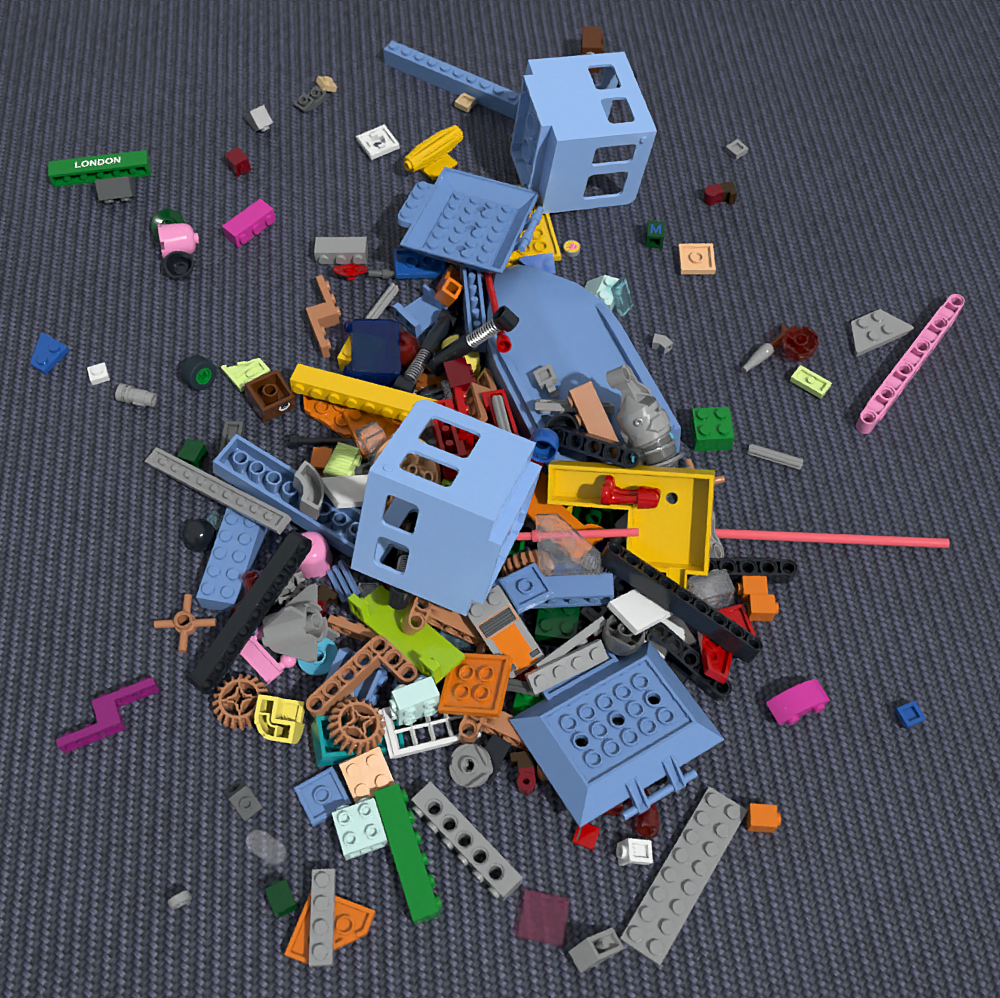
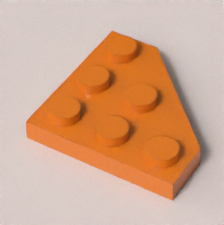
[303,395,355,437]
[284,892,376,964]

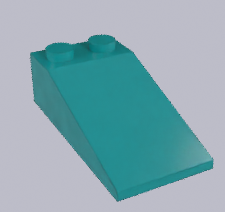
[311,712,405,767]

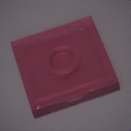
[517,890,570,947]

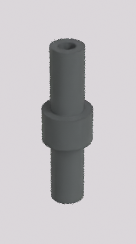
[369,269,396,279]

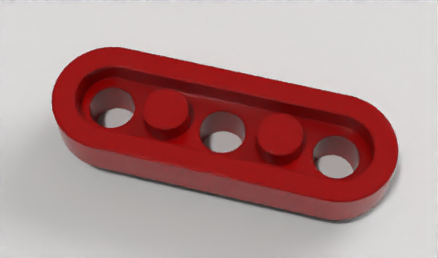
[452,387,468,434]

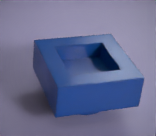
[894,700,926,729]

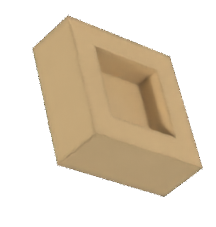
[316,76,337,92]
[454,93,476,112]

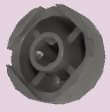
[602,615,645,656]

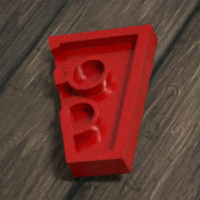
[697,631,733,684]

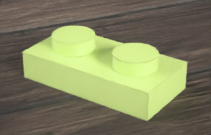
[790,365,832,399]

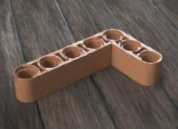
[306,635,419,718]

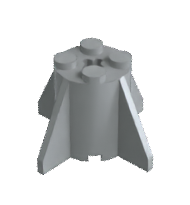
[262,584,340,663]

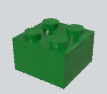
[689,407,734,452]

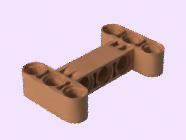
[401,594,493,655]
[458,711,549,781]

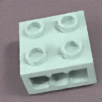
[389,676,440,726]
[332,798,389,860]

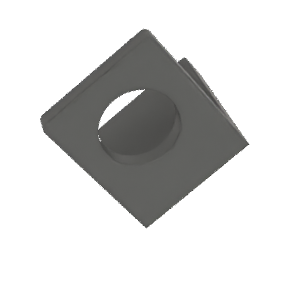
[223,779,262,821]

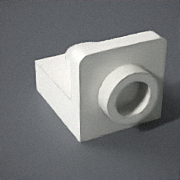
[616,838,653,866]

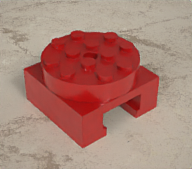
[430,389,519,480]

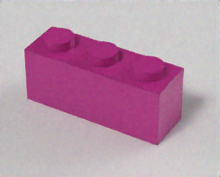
[222,199,276,248]

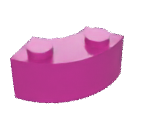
[766,679,830,726]

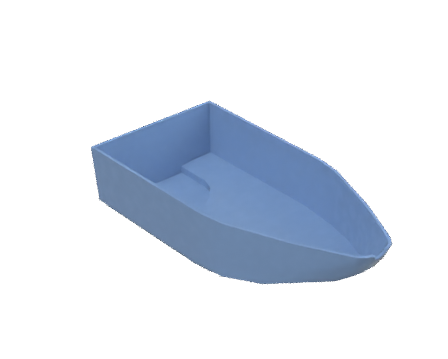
[485,265,681,476]

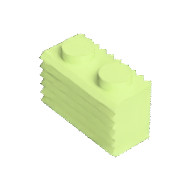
[323,442,362,477]

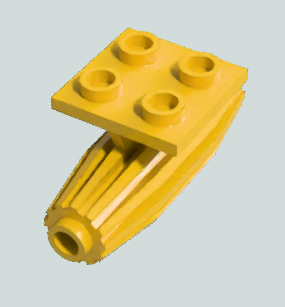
[403,125,464,181]

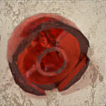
[781,325,819,362]
[388,330,419,366]

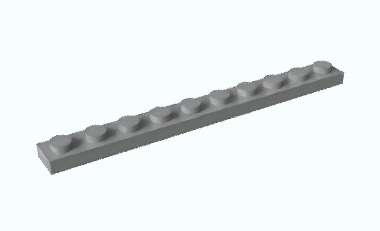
[145,447,292,535]

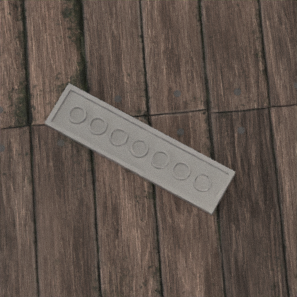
[620,786,748,966]

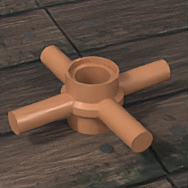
[154,594,217,653]

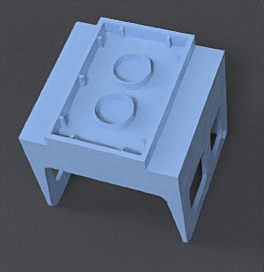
[510,52,657,214]
[351,400,542,616]

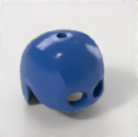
[529,428,559,463]

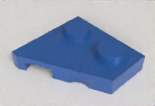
[30,332,70,375]

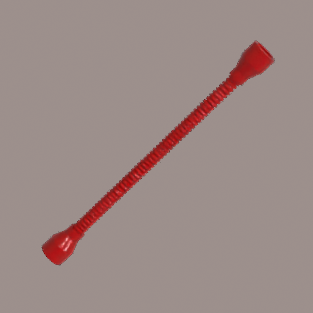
[480,271,512,353]

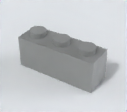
[314,237,368,265]

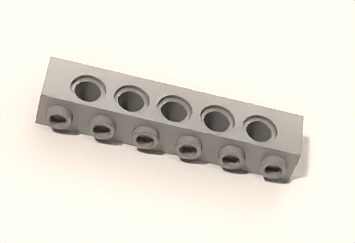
[411,781,523,902]

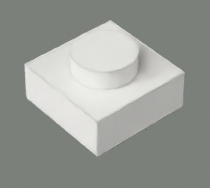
[87,362,110,385]

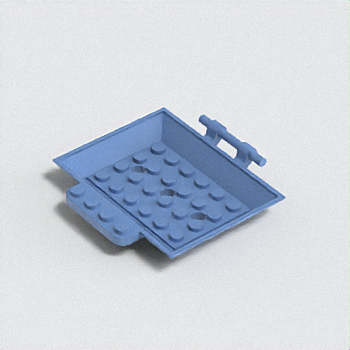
[397,166,543,274]
[509,641,724,828]

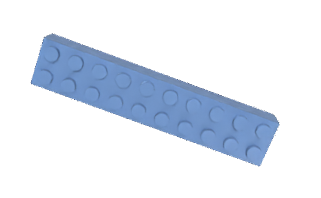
[213,434,396,564]

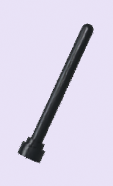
[290,434,355,449]

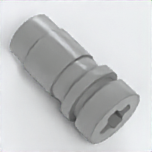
[115,383,157,408]

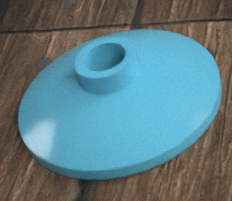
[297,638,338,676]

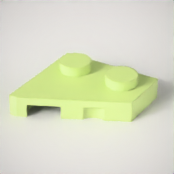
[221,358,271,393]

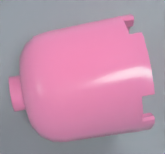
[158,223,199,259]
[297,531,333,579]

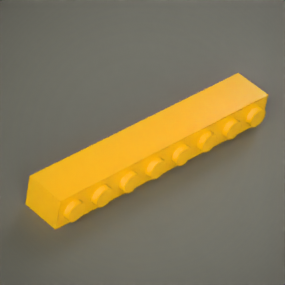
[290,364,438,429]

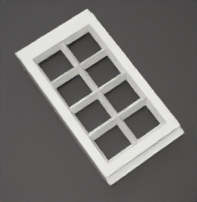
[378,695,481,759]

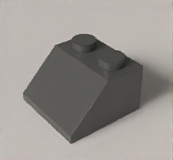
[95,176,135,203]

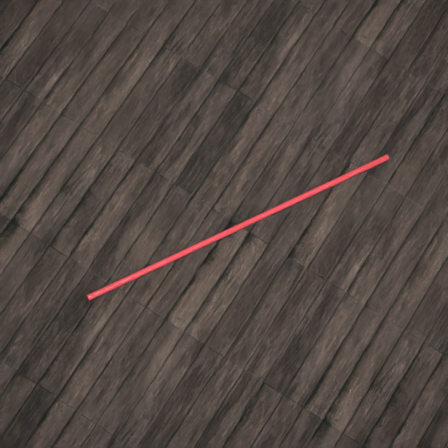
[403,522,950,548]

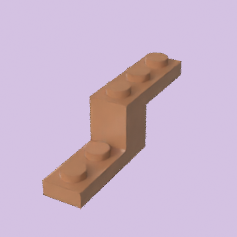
[306,275,341,359]
[465,368,497,423]
[327,614,429,642]

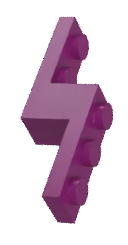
[56,677,160,754]

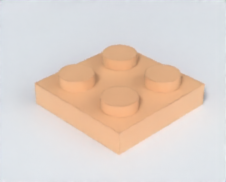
[678,243,716,275]
[338,745,395,804]

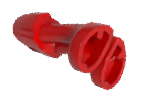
[601,475,661,509]

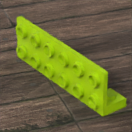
[348,585,465,685]

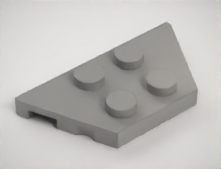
[849,309,914,357]

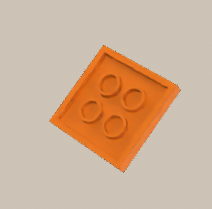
[343,409,402,460]
[437,653,513,718]

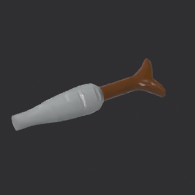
[741,323,797,373]

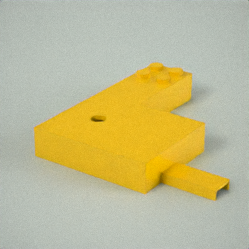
[547,460,715,589]

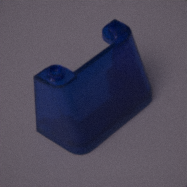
[343,318,401,388]

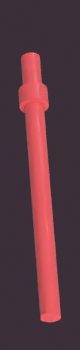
[516,528,639,542]

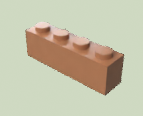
[566,381,619,463]

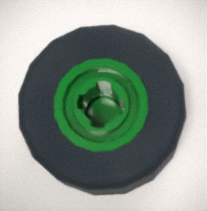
[180,355,217,391]

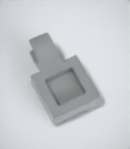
[533,363,559,399]

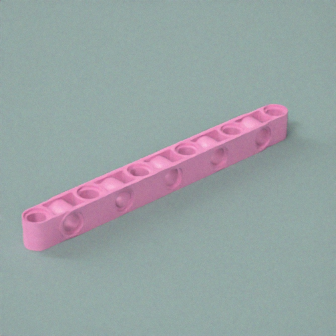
[856,294,965,434]

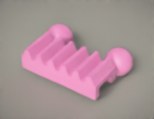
[239,625,297,685]

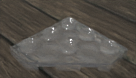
[535,513,602,576]

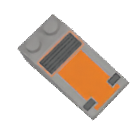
[467,585,545,679]

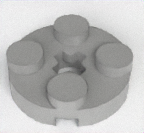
[449,744,493,788]

